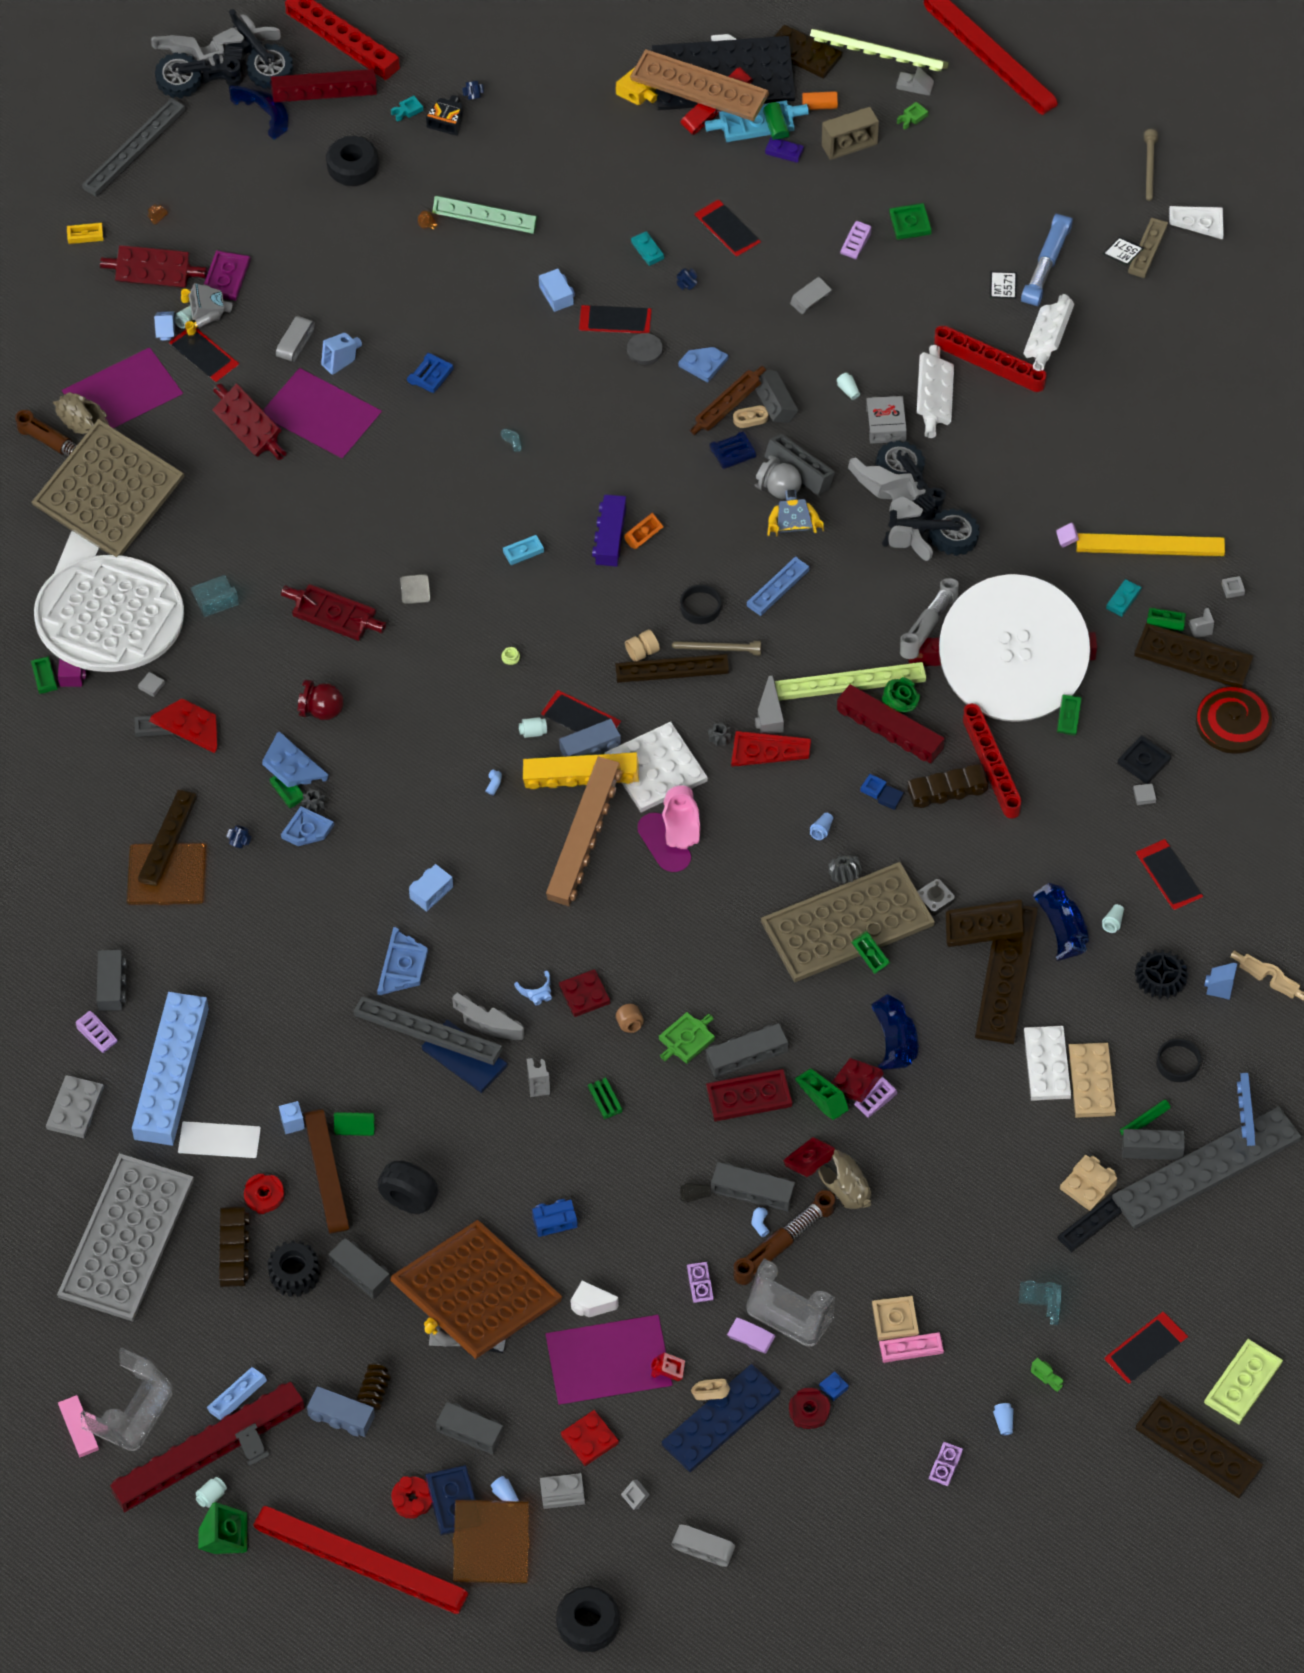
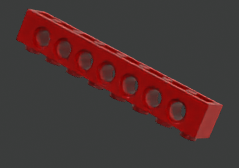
[285,0,400,80]

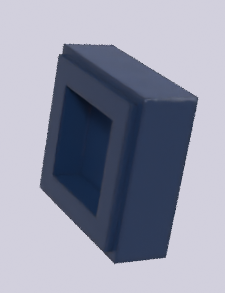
[878,785,904,810]

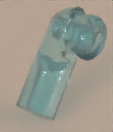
[500,428,522,452]

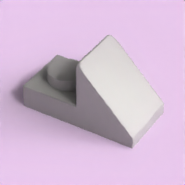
[896,67,934,96]

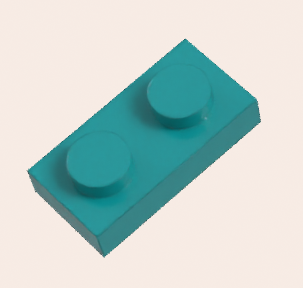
[631,231,664,266]
[1106,579,1141,617]

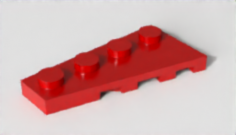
[731,731,811,767]

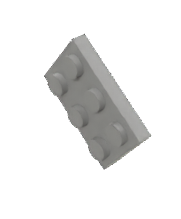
[46,1075,104,1138]

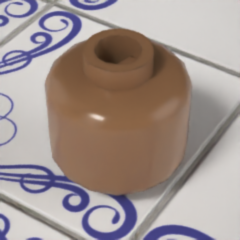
[615,1004,644,1033]

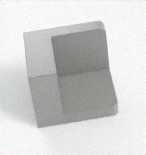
[1189,608,1214,638]

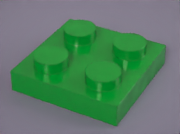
[889,203,931,240]

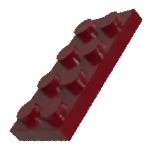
[706,1069,792,1122]

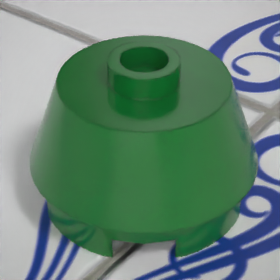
[882,677,920,714]

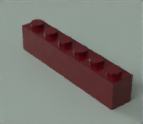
[271,69,377,102]
[837,684,944,764]

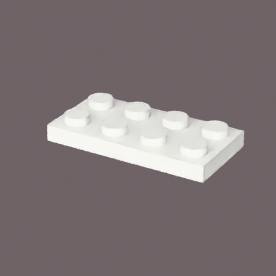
[1024,1026,1071,1101]

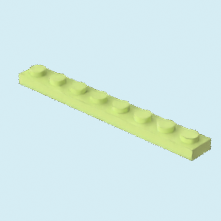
[775,662,926,701]

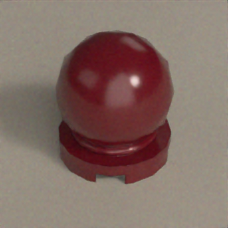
[297,679,344,720]

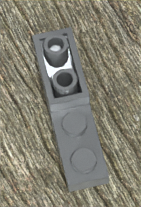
[452,992,525,1040]

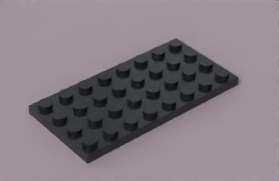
[652,36,795,110]

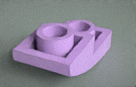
[687,1262,714,1303]
[727,1318,775,1354]
[929,1442,963,1486]

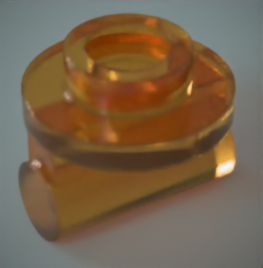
[147,204,168,224]
[418,211,437,229]

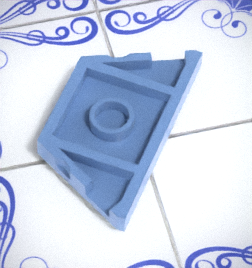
[262,732,328,787]
[377,927,428,995]

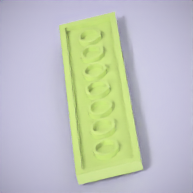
[810,29,949,71]

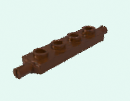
[689,365,767,436]

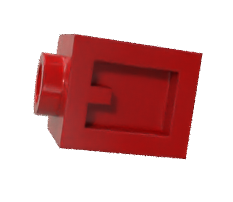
[651,1352,685,1381]

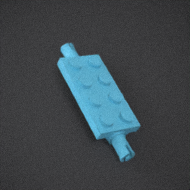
[705,100,809,142]

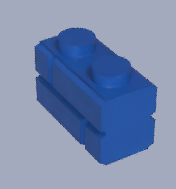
[532,1199,577,1237]

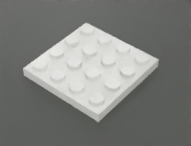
[604,722,708,812]

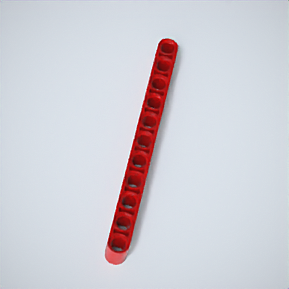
[924,0,1058,115]
[253,1506,468,1614]

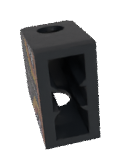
[426,95,463,136]

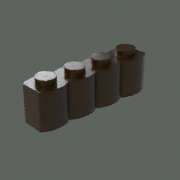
[907,765,988,808]
[219,1207,250,1287]

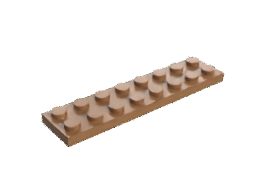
[630,49,769,121]

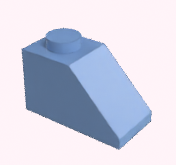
[1204,963,1237,1000]

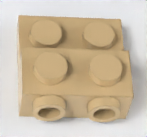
[1060,1155,1117,1211]

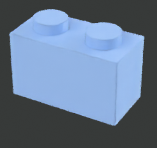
[539,269,575,312]
[409,864,453,912]

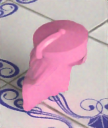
[662,786,700,849]

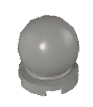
[755,455,802,499]

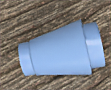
[810,813,833,840]
[993,1403,1014,1435]
[490,1476,519,1508]

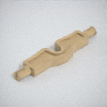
[1230,950,1304,1001]

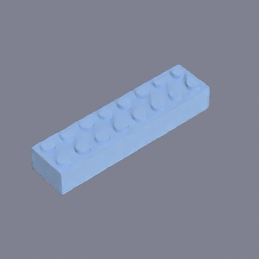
[132,992,209,1146]

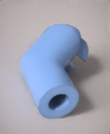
[486,769,502,796]
[751,1207,769,1237]

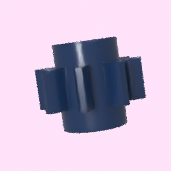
[462,81,484,100]
[676,268,698,290]
[226,825,252,848]

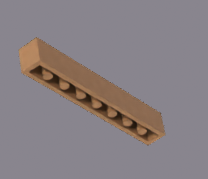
[546,756,623,907]

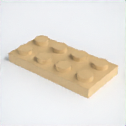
[1068,1043,1116,1118]

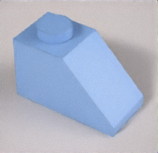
[154,311,175,340]

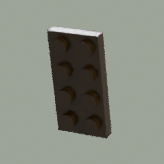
[774,25,842,79]
[946,899,1025,947]

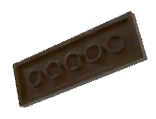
[1134,623,1253,688]
[1135,1396,1263,1498]

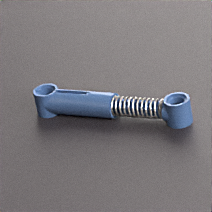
[1021,213,1073,307]

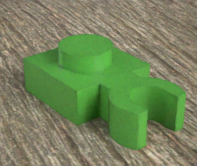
[897,102,928,129]
[1031,1358,1064,1392]

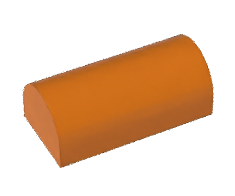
[802,92,838,110]
[624,512,664,549]

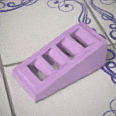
[840,221,871,259]
[76,1011,118,1053]
[854,1077,898,1118]

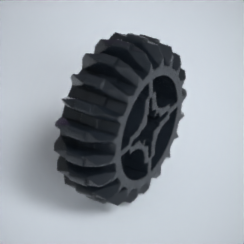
[1135,949,1188,1000]

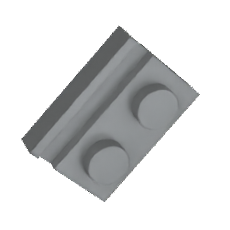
[540,1473,585,1509]

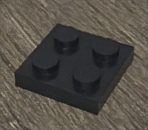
[1117,735,1171,784]

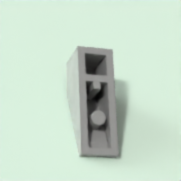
[755,675,784,734]

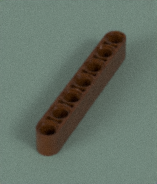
[304,1109,349,1234]

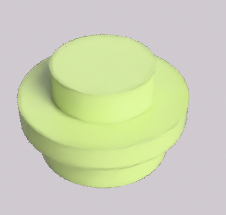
[501,647,520,665]

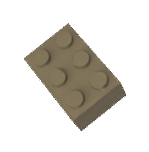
[822,107,879,160]

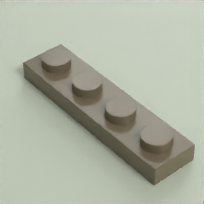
[1128,217,1168,278]

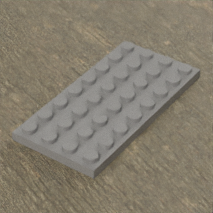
[57,1153,194,1322]

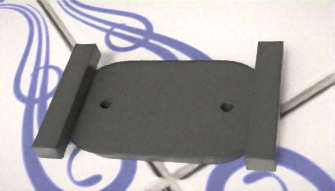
[235,1423,269,1466]

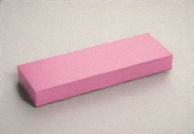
[879,1332,944,1363]
[58,1395,99,1458]

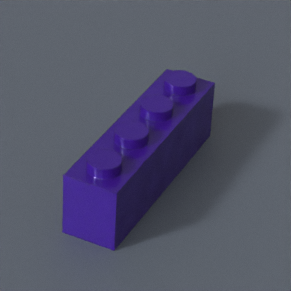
[592,495,626,567]

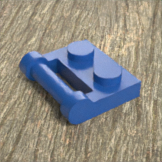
[407,353,453,394]

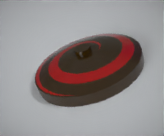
[1196,687,1272,754]

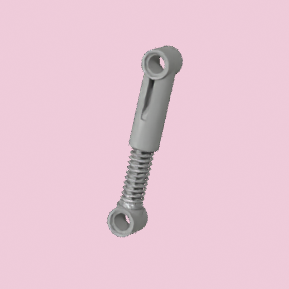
[900,578,959,659]

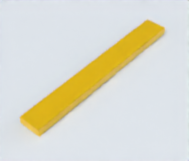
[1076,533,1225,556]

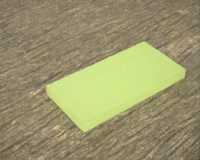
[1204,1339,1283,1424]

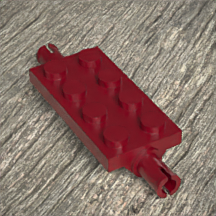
[100,245,207,288]
[213,383,286,460]
[281,584,386,641]

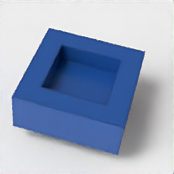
[860,774,887,799]
[819,1372,848,1401]

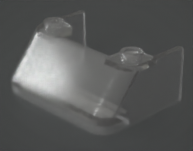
[81,1347,173,1451]

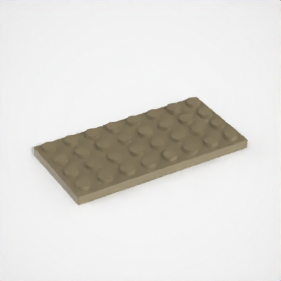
[761,862,935,983]

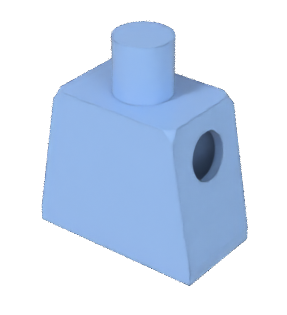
[321,333,362,375]

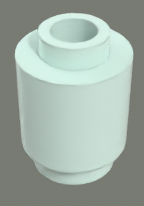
[519,717,547,738]
[196,1477,227,1508]

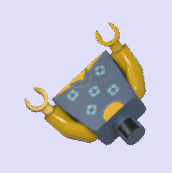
[767,490,824,537]

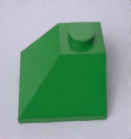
[198,1502,247,1554]

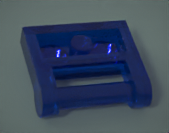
[709,431,756,469]

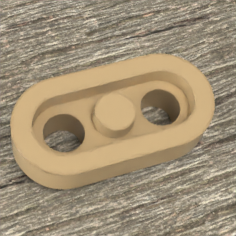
[733,406,769,428]
[691,1379,730,1401]

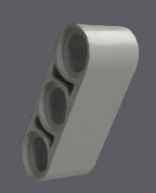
[276,316,315,362]
[671,1524,735,1567]

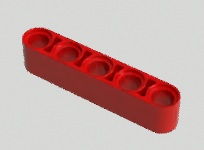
[680,67,753,135]

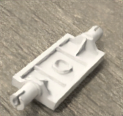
[1023,294,1074,371]
[917,345,954,438]

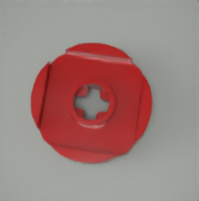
[244,1174,284,1214]
[391,1476,432,1519]

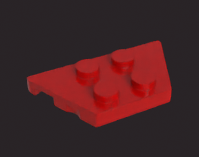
[149,698,217,753]

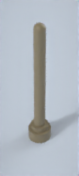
[1144,129,1158,201]
[672,640,761,656]

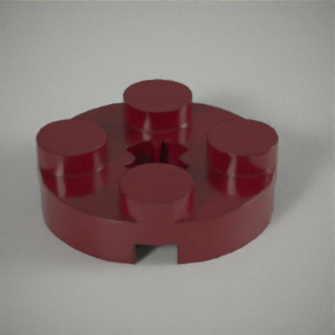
[789,1388,830,1429]

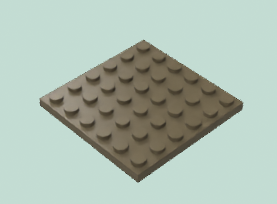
[31,419,185,558]

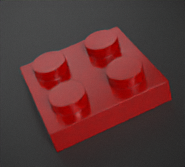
[561,1410,619,1466]

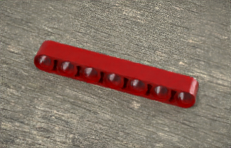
[934,326,1046,392]
[963,703,1022,819]

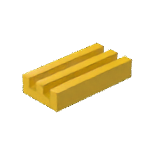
[67,223,103,244]

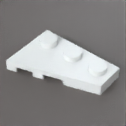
[1169,206,1223,239]

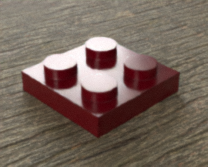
[559,969,610,1017]
[831,1058,883,1103]
[783,1137,835,1177]

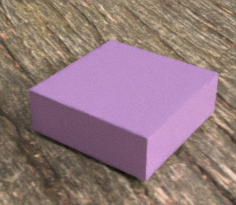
[1056,523,1079,548]

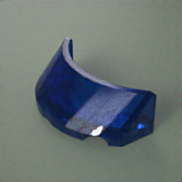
[229,86,288,140]
[1033,883,1089,961]
[871,994,919,1070]

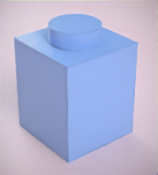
[279,1101,305,1134]

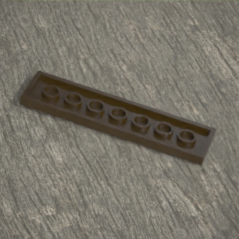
[975,902,1038,1045]

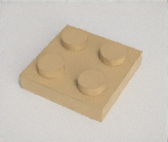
[872,1296,919,1341]

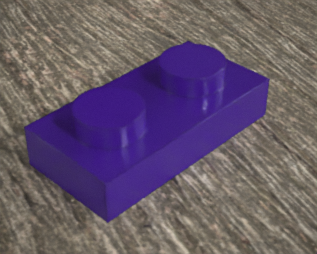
[765,137,804,163]

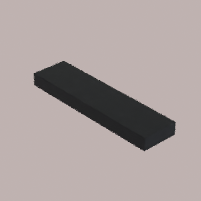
[1058,1190,1122,1253]

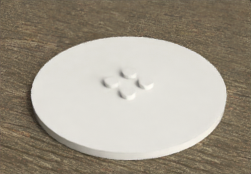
[34,555,184,672]
[939,574,1090,722]

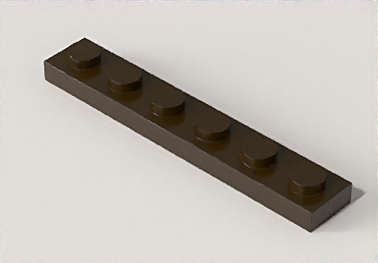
[615,654,729,683]
[138,789,197,886]

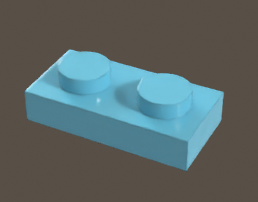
[503,535,544,565]

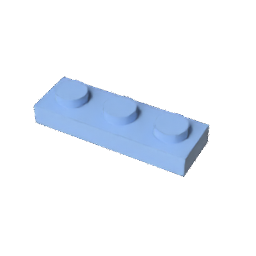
[207,1367,267,1420]

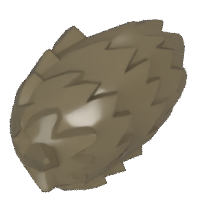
[53,392,109,434]
[818,1149,872,1209]

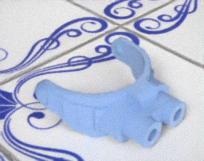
[514,971,552,1005]

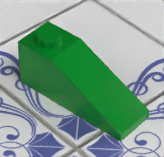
[795,1069,849,1120]

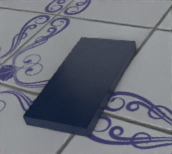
[422,1020,507,1093]

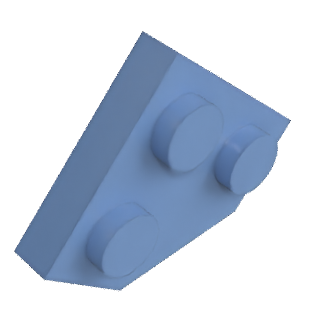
[679,347,728,383]
[281,806,334,846]

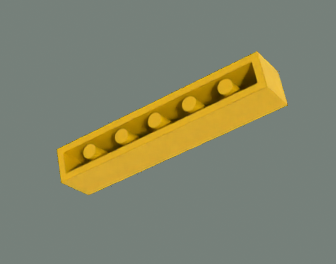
[523,752,639,789]

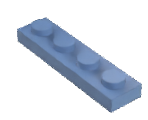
[747,557,809,616]
[1237,1073,1255,1146]

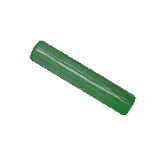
[1120,1100,1171,1136]

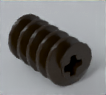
[357,1364,391,1410]

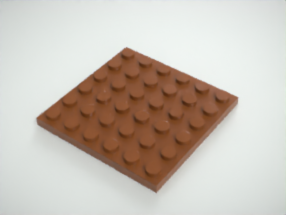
[390,1220,562,1359]

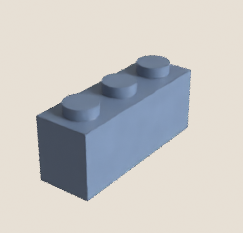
[559,719,621,757]
[307,1386,375,1437]

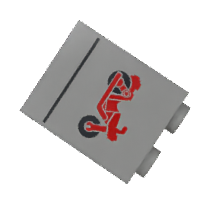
[866,396,907,444]

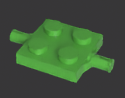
[659,1012,715,1064]

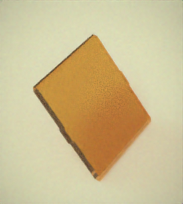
[127,843,206,905]
[452,1500,530,1584]

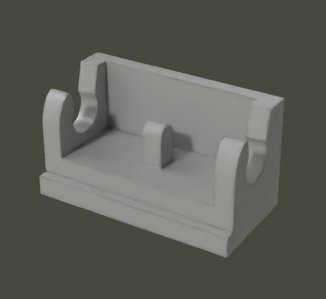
[790,277,832,314]
[527,1058,550,1097]

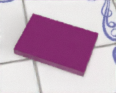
[204,250,250,301]

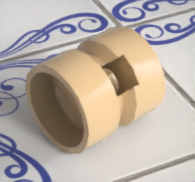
[625,629,660,662]

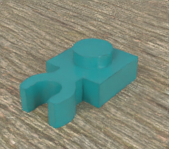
[391,96,423,121]

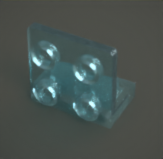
[191,575,239,617]
[1018,1281,1062,1325]

